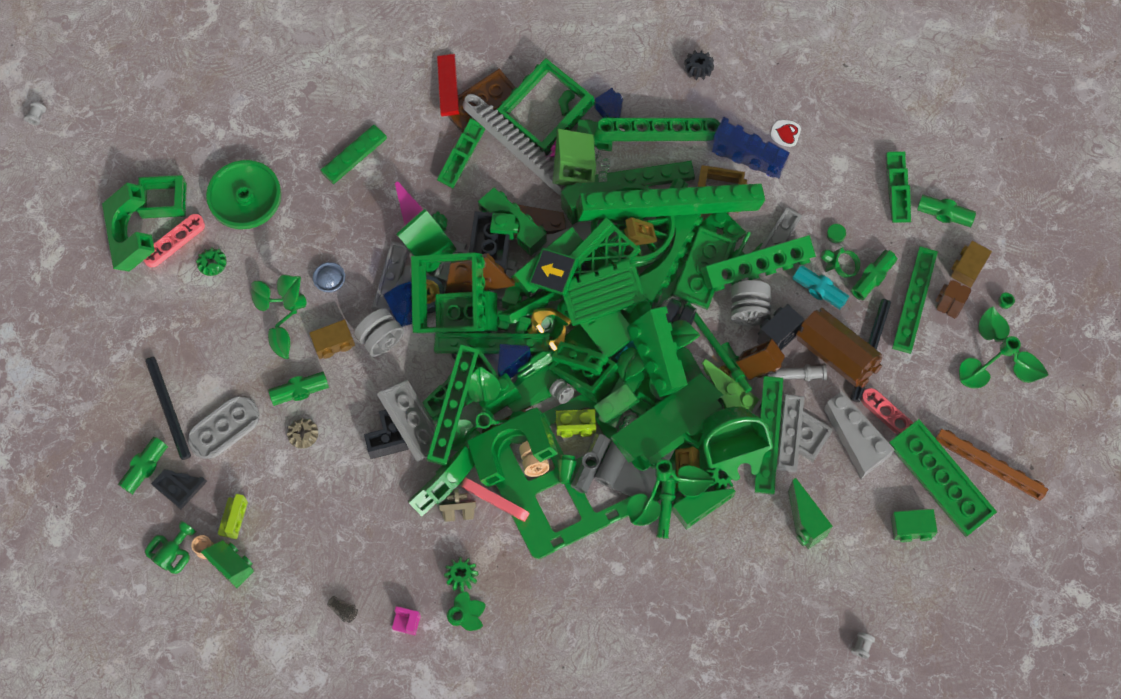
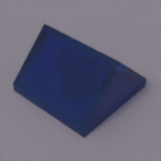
[498,344,531,379]

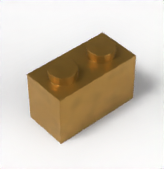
[951,240,992,288]
[309,319,355,359]

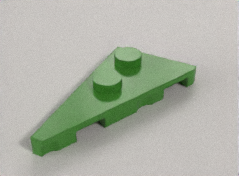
[701,359,760,411]

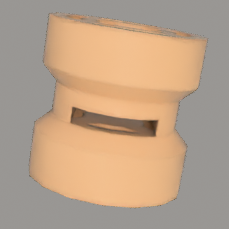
[191,535,214,559]

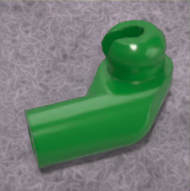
[558,90,575,116]

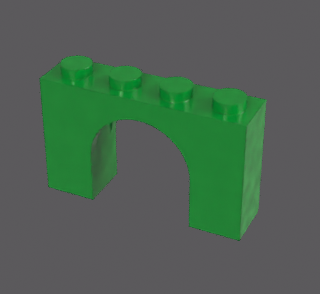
[102,183,155,272]
[467,407,558,487]

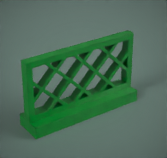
[570,217,641,282]

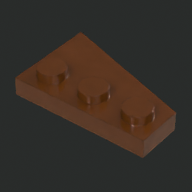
[514,204,566,238]

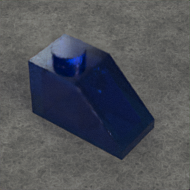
[594,88,623,118]
[383,282,413,327]

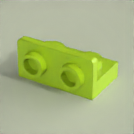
[556,409,596,438]
[218,494,248,539]

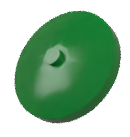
[206,160,282,230]

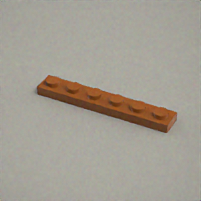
[936,429,1049,501]

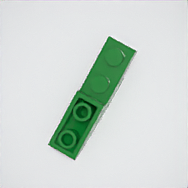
[408,445,475,516]

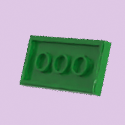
[672,227,734,310]

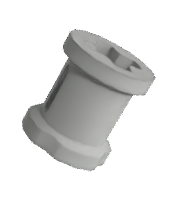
[24,102,47,126]
[851,632,875,659]

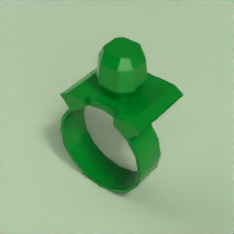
[820,247,861,278]

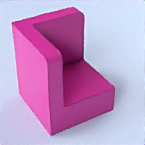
[392,606,421,635]

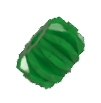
[704,467,734,491]
[444,557,479,592]

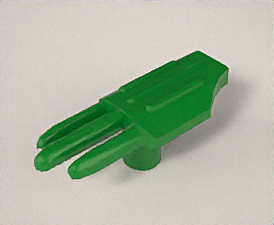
[517,349,554,379]

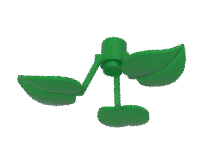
[251,275,307,359]
[617,301,700,382]
[959,306,1049,389]
[451,367,528,451]
[627,456,714,526]

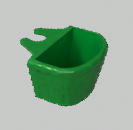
[703,406,773,481]

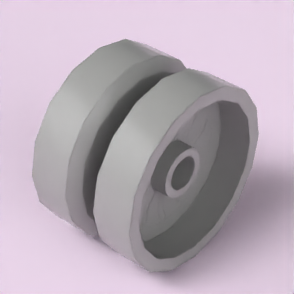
[354,308,404,357]

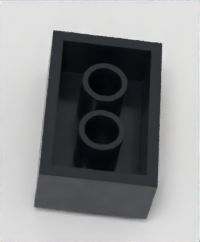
[469,211,511,274]

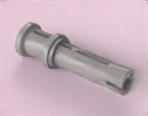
[767,363,827,382]

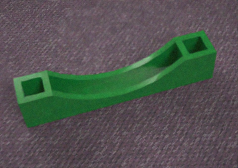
[640,214,703,309]

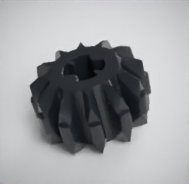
[684,50,714,81]

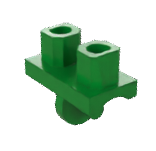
[497,302,532,334]

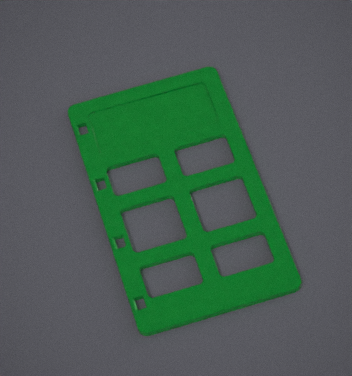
[496,347,723,559]

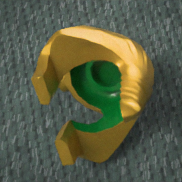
[527,308,571,351]

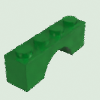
[478,187,547,256]

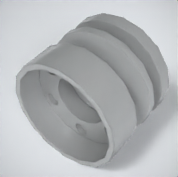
[731,280,771,326]

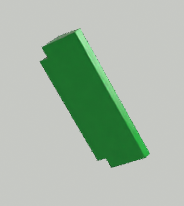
[610,374,724,464]

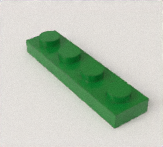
[320,125,387,185]
[498,290,562,324]

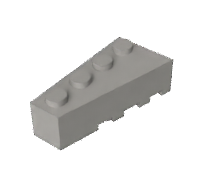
[824,391,895,480]

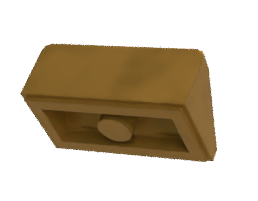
[675,447,700,488]

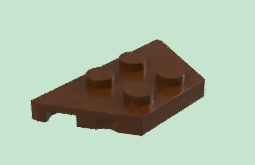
[445,253,515,294]

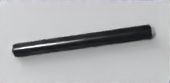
[850,299,891,402]
[145,356,191,460]

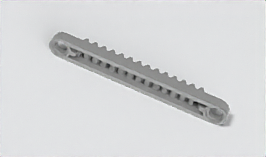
[463,94,564,195]

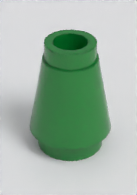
[557,455,577,484]

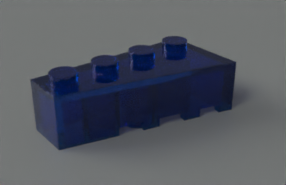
[712,117,790,179]

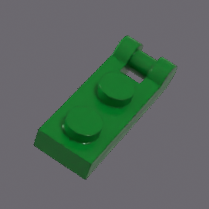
[552,341,609,376]

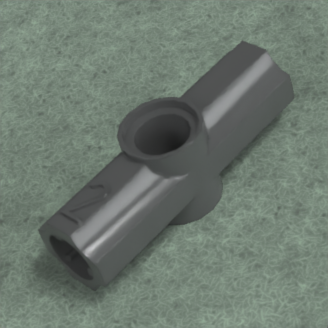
[571,433,611,494]

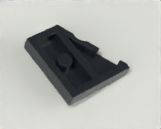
[151,469,207,510]

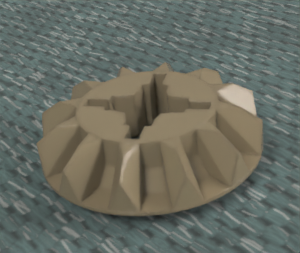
[287,418,318,449]

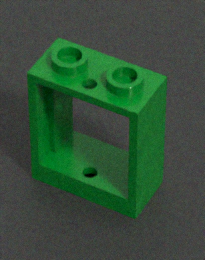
[136,175,187,219]

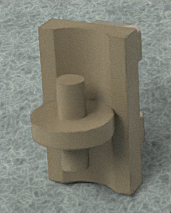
[439,488,476,522]

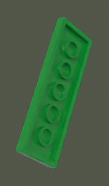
[889,419,997,537]

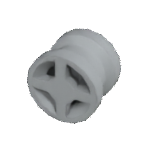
[550,379,574,404]

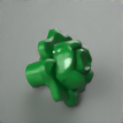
[432,211,448,231]

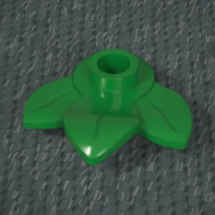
[447,591,486,631]

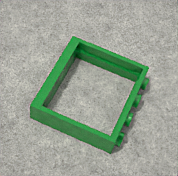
[497,58,595,155]
[411,253,486,334]

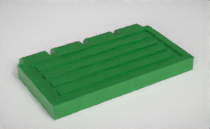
[563,258,647,326]

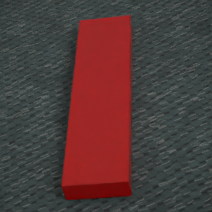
[437,54,459,117]

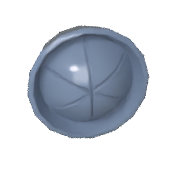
[313,262,345,293]

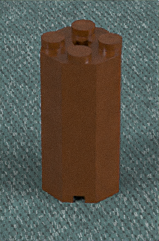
[796,308,882,388]

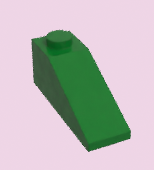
[672,488,736,530]

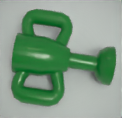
[145,521,196,574]

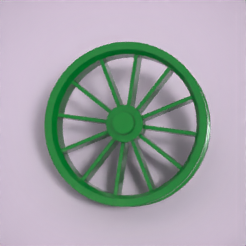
[590,184,675,267]

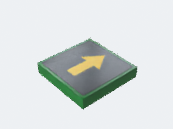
[529,248,579,296]

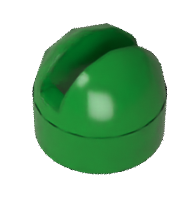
[998,292,1015,309]

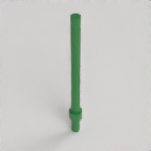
[684,302,752,393]

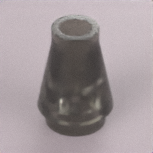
[327,596,358,623]

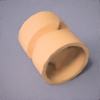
[519,441,549,477]

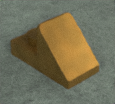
[624,217,657,245]

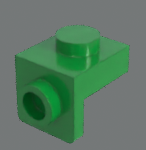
[490,213,519,240]

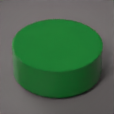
[827,224,846,243]

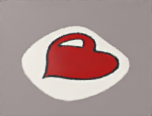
[771,120,801,147]

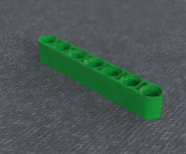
[594,118,721,141]

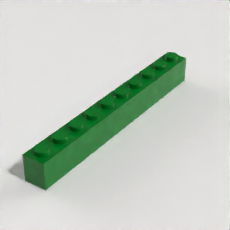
[576,183,765,221]

